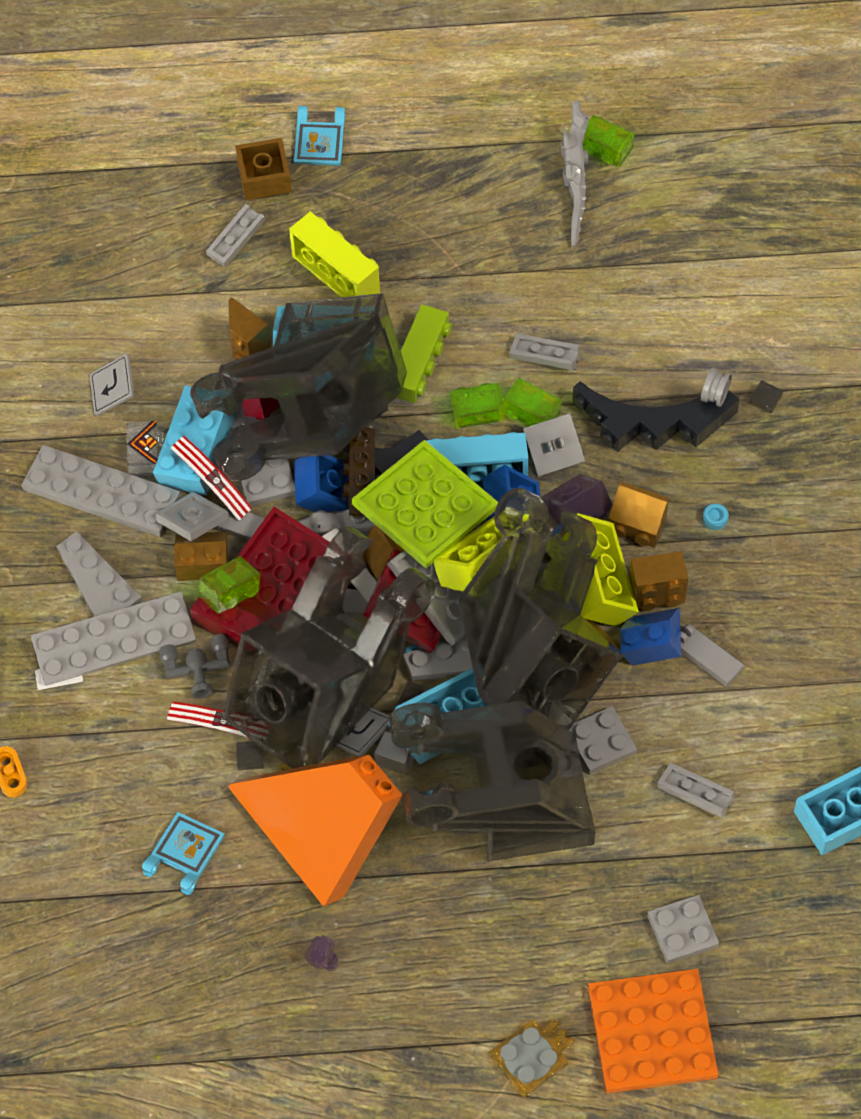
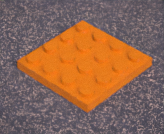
[588,969,718,1094]

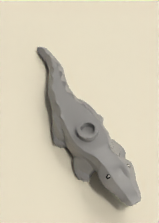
[561,100,589,247]
[298,509,374,546]

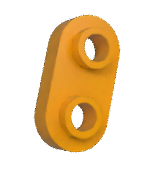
[0,746,28,797]

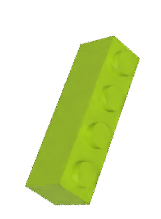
[387,304,452,403]

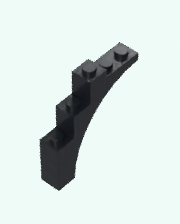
[572,381,740,452]

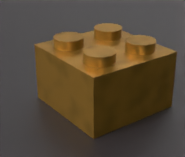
[235,138,292,200]
[629,551,688,611]

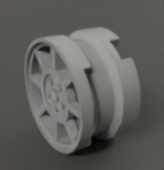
[701,367,732,407]

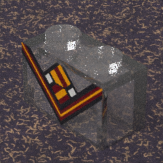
[126,421,164,478]

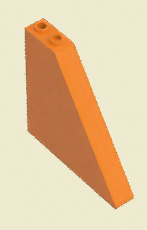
[228,755,403,907]

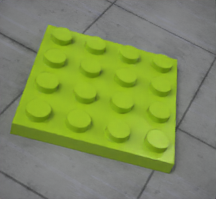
[352,440,499,568]

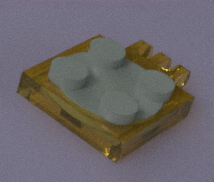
[489,1019,575,1098]

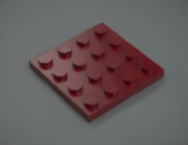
[214,507,354,643]

